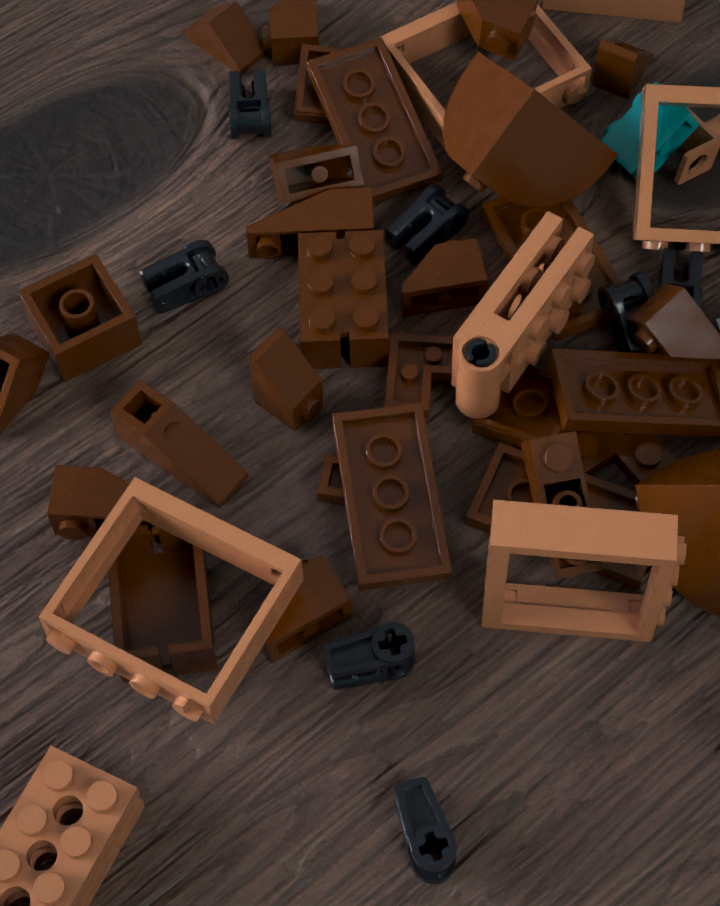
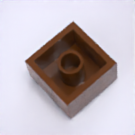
[18,254,142,382]

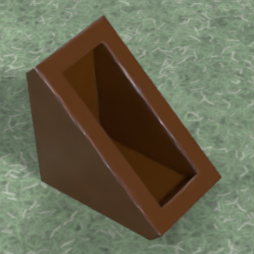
[184,1,267,75]
[592,40,654,100]

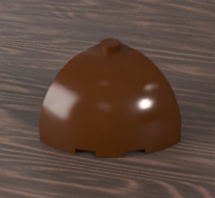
[443,52,618,207]
[635,448,720,617]

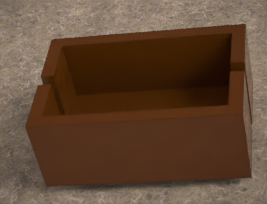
[298,230,389,369]
[108,525,218,683]

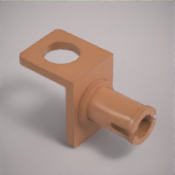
[674,107,720,185]

